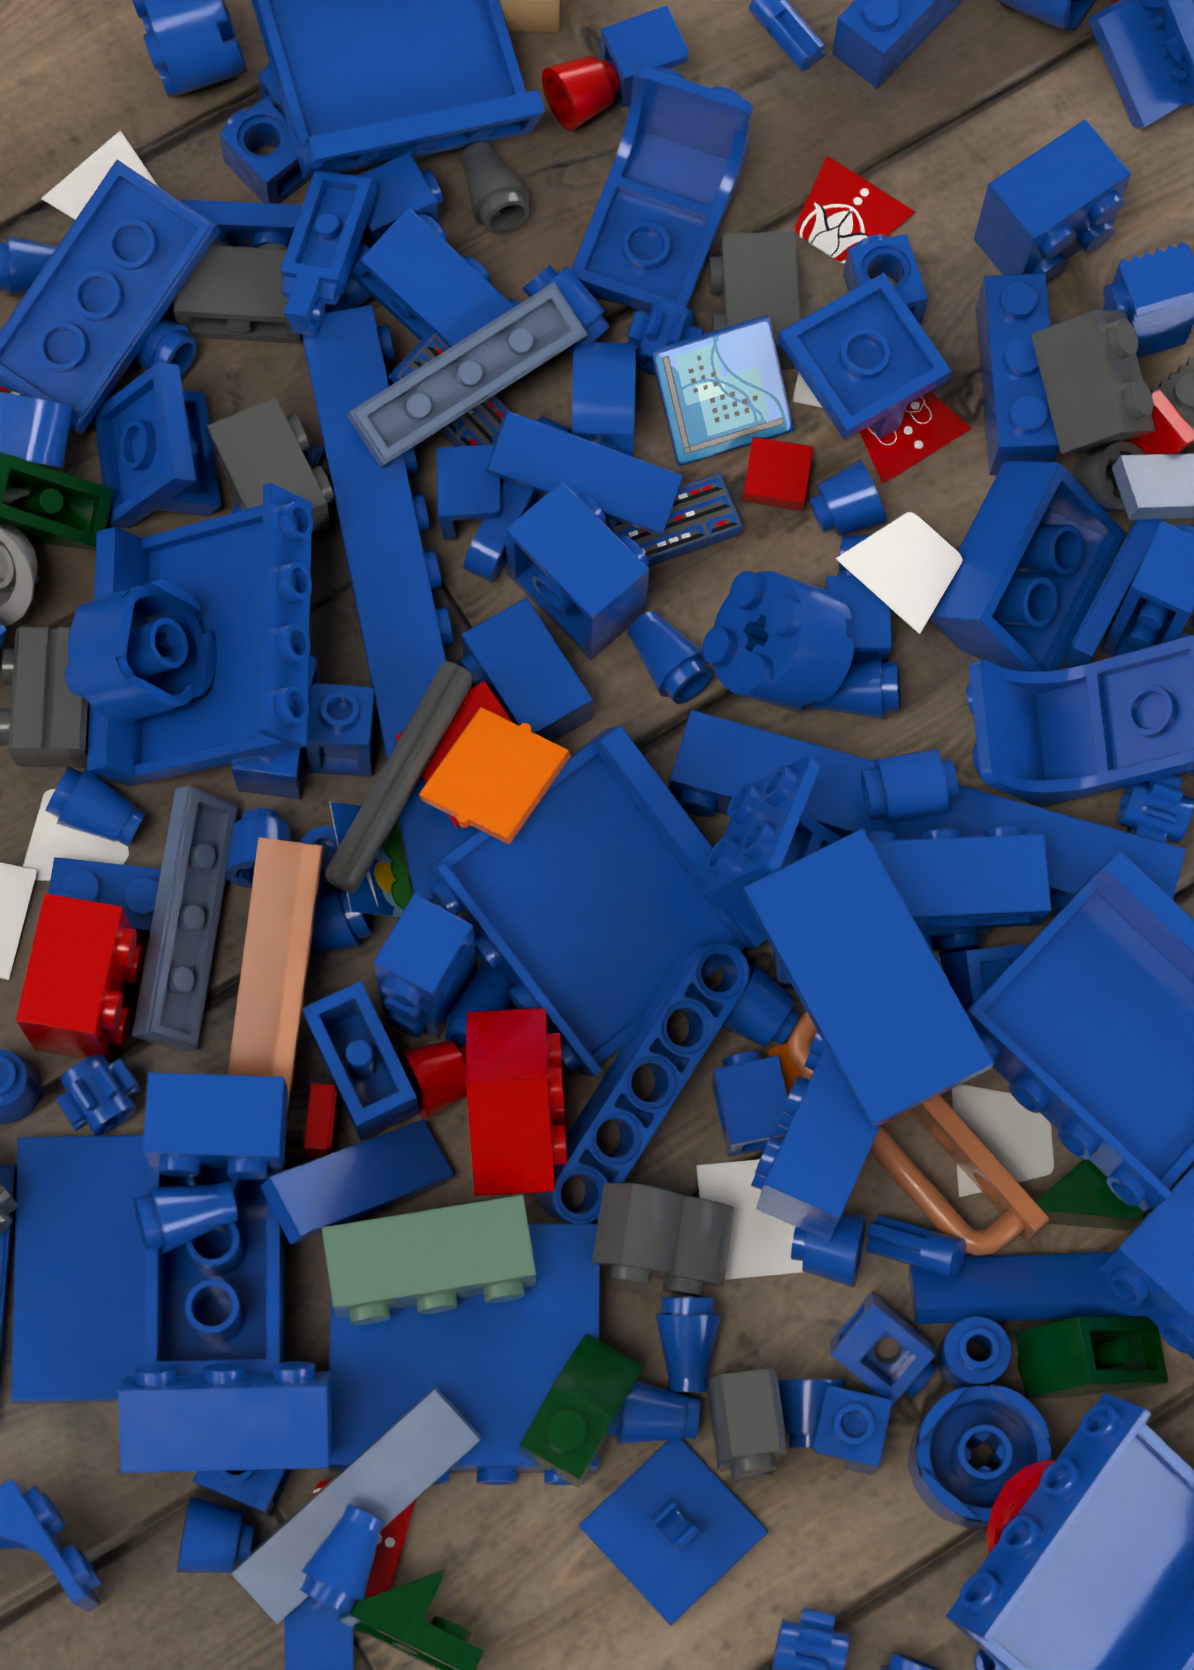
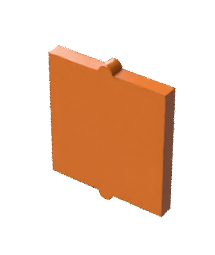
[419,707,571,845]

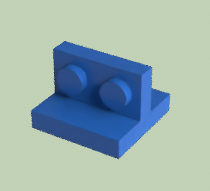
[1087,0,1194,128]
[778,273,952,440]
[94,362,221,528]

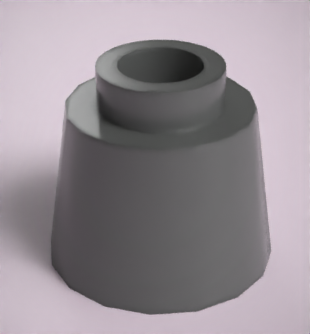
[1072,441,1145,510]

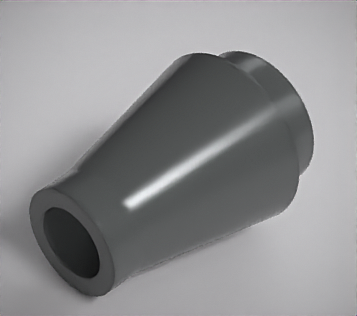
[460,141,530,234]

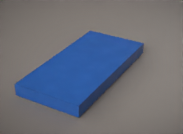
[0,159,221,435]
[742,828,994,1129]
[11,1135,146,1404]

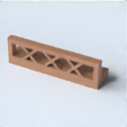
[228,837,324,1109]

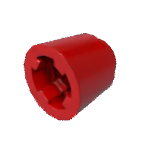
[541,55,619,131]
[398,1040,467,1120]

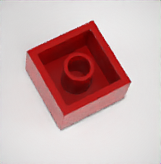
[16,893,144,1063]
[466,1008,567,1196]

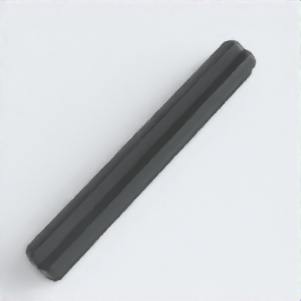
[325,661,472,893]

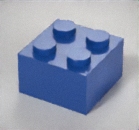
[974,119,1131,283]
[506,481,649,660]

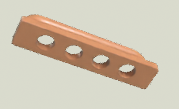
[788,1011,1049,1256]

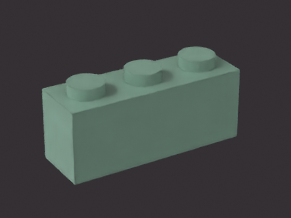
[322,1195,536,1325]

